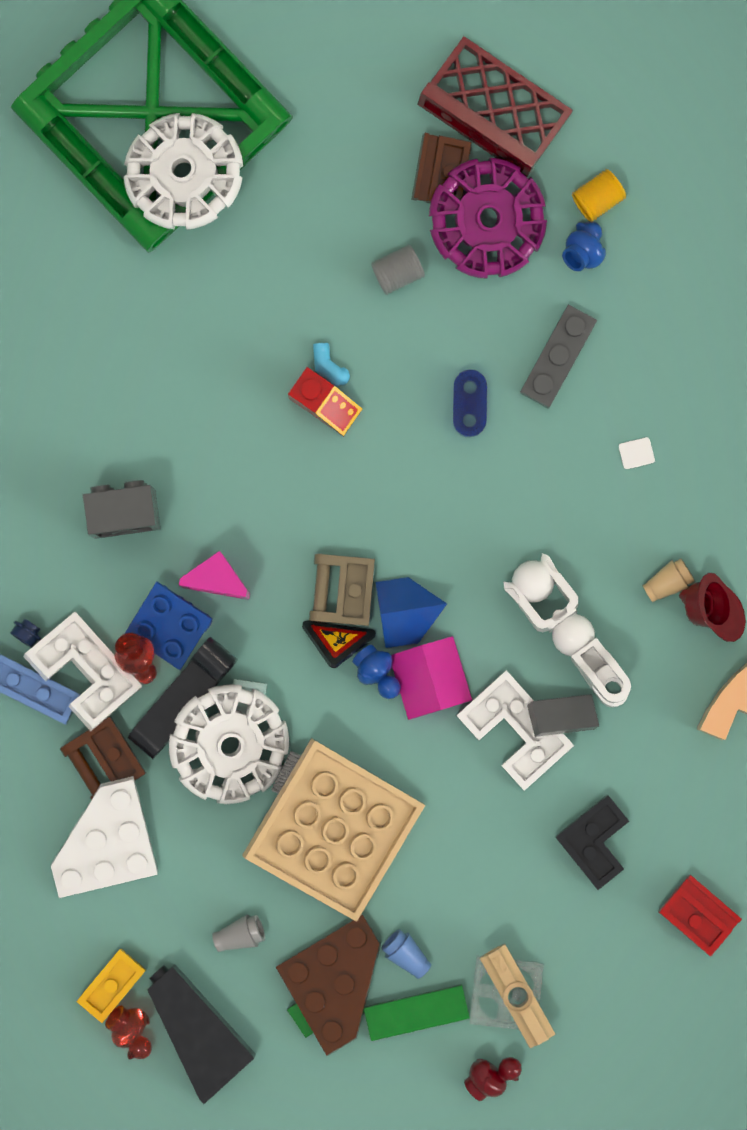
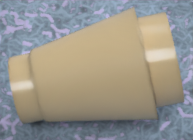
[642,559,695,602]

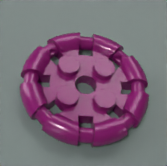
[429,157,547,279]

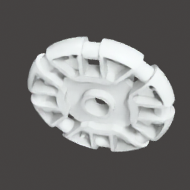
[124,113,243,230]
[169,684,289,804]

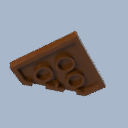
[276,915,381,1056]

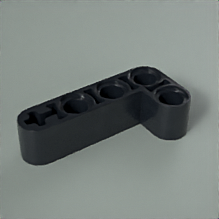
[127,637,238,759]

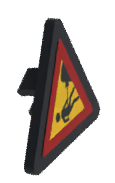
[302,621,376,668]

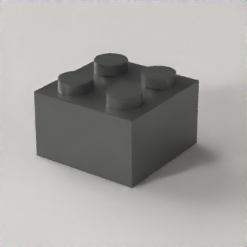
[83,480,161,539]

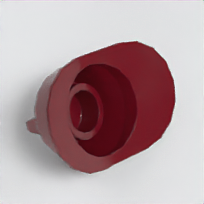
[679,573,746,642]

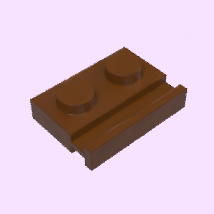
[411,132,472,204]

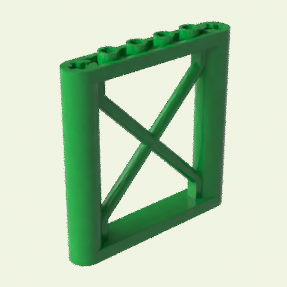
[11,0,293,253]

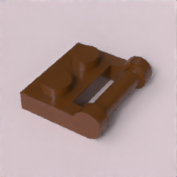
[60,717,146,800]

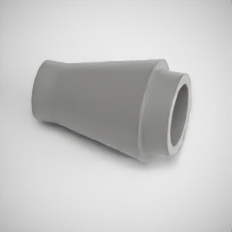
[212,915,265,952]

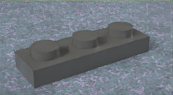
[520,304,597,409]

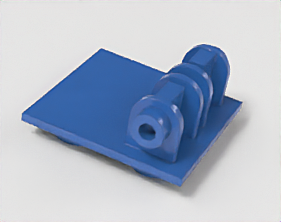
[125,581,213,670]

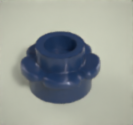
[10,618,42,648]

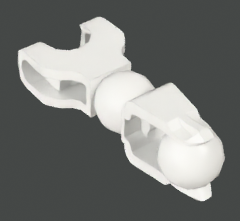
[503,553,631,708]

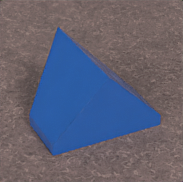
[375,577,447,648]

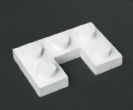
[23,612,142,731]
[456,670,574,791]

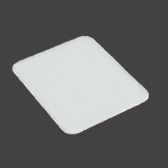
[619,437,655,469]

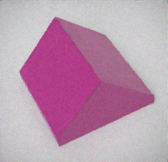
[179,551,250,600]
[392,636,472,720]

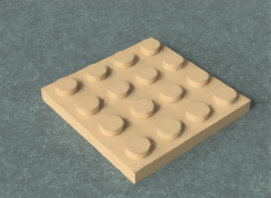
[242,738,425,922]

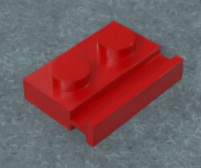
[658,875,742,957]

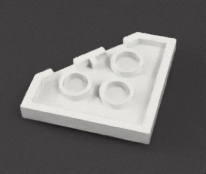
[51,776,158,898]

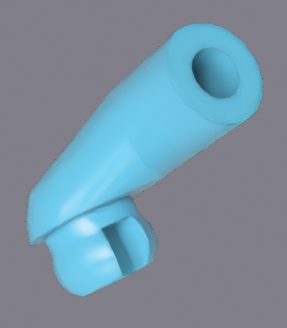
[313,343,350,387]

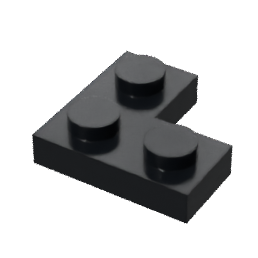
[555,795,629,890]

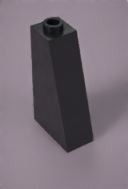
[147,964,256,1104]

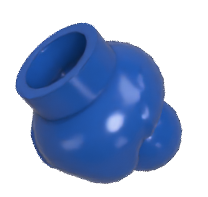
[562,221,606,271]
[352,645,401,699]

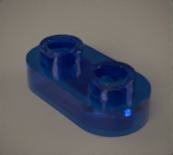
[453,370,487,438]

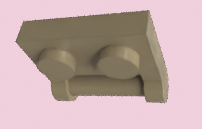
[309,554,375,626]

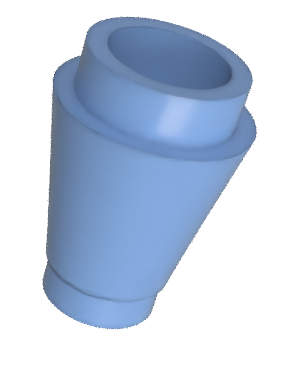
[381,929,431,979]

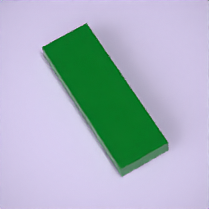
[364,984,470,1041]

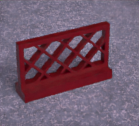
[417,36,573,177]

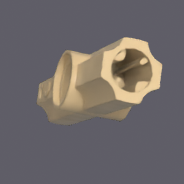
[479,943,555,1048]

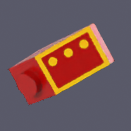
[288,367,362,437]

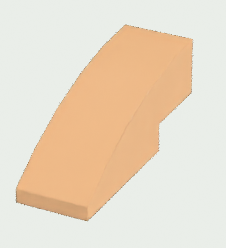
[697,663,747,740]

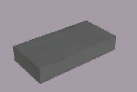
[527,694,599,737]

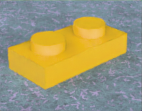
[76,948,146,1023]

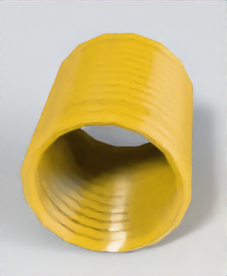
[572,169,626,222]

